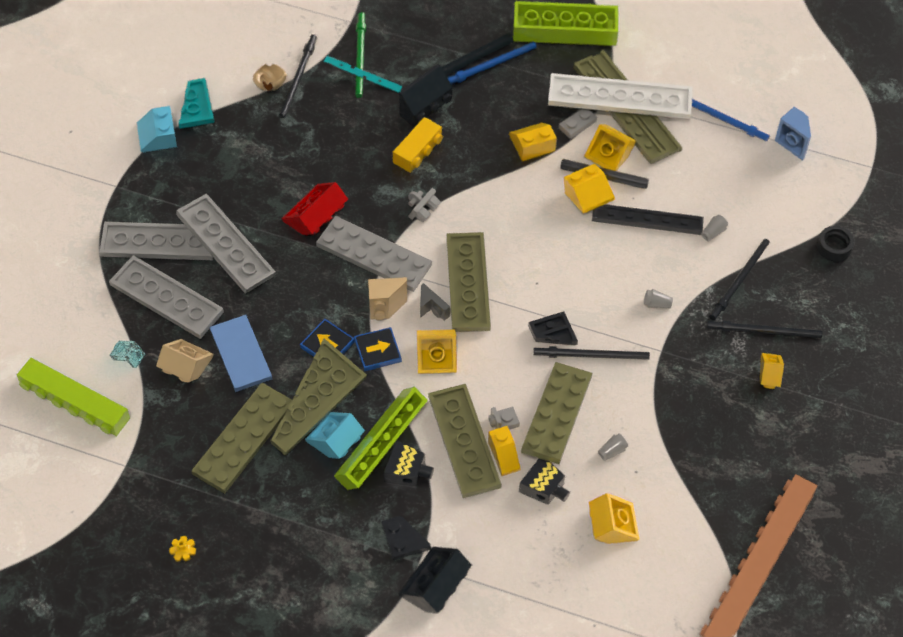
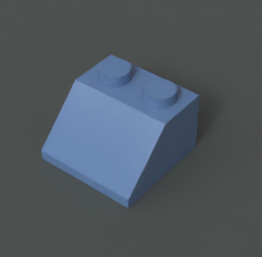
[775,107,811,161]

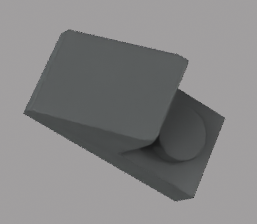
[420,283,450,321]

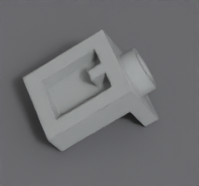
[488,407,520,430]

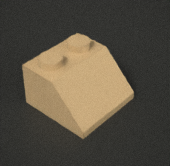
[368,277,407,320]
[156,339,214,382]

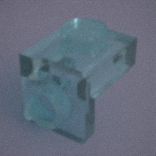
[109,340,145,368]

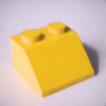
[509,123,557,161]
[584,124,636,171]
[563,164,615,214]
[417,329,457,374]
[588,493,640,544]

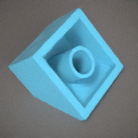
[137,106,177,152]
[305,412,365,459]

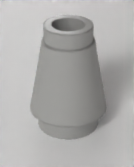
[701,215,728,241]
[644,289,673,308]
[598,433,628,461]

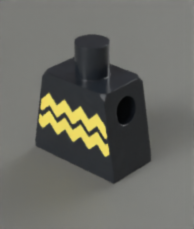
[384,440,434,486]
[519,458,570,504]

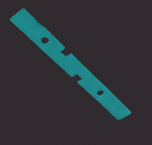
[324,56,402,92]

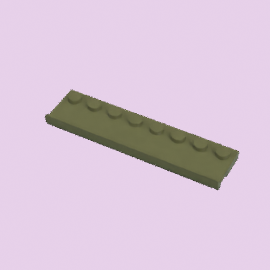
[574,50,682,164]

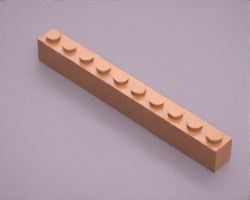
[700,474,817,637]

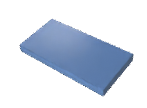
[210,315,272,392]

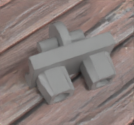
[408,188,441,222]

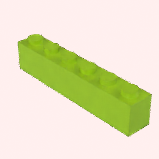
[17,357,130,436]
[334,386,428,490]

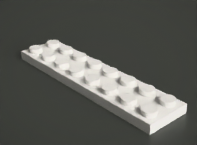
[548,73,693,119]

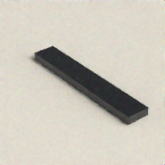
[592,204,704,235]

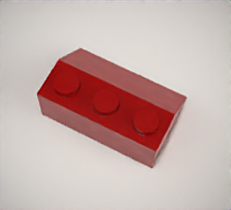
[281,182,348,235]

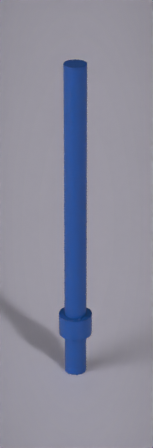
[448,42,537,84]
[692,99,770,142]

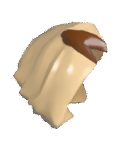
[253,64,287,91]

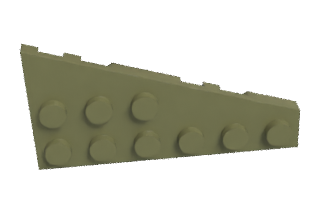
[271,339,367,456]

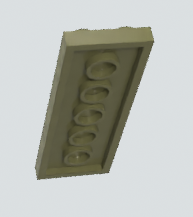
[446,232,491,332]
[521,362,593,464]
[192,383,292,494]
[428,383,502,498]

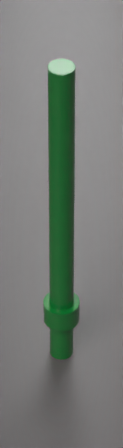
[355,13,366,98]

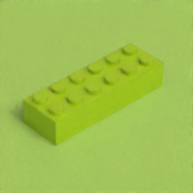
[513,1,618,46]

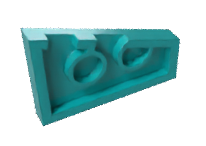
[178,78,214,129]

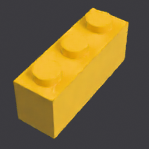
[393,117,443,173]

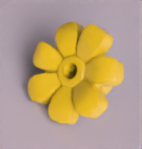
[169,536,196,562]

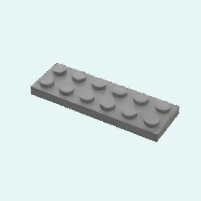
[176,194,276,294]
[316,216,432,292]
[99,222,213,260]
[109,255,224,339]

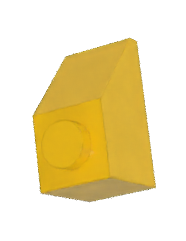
[760,353,784,389]
[488,426,521,476]

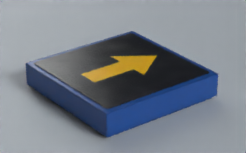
[300,319,355,357]
[354,327,402,371]

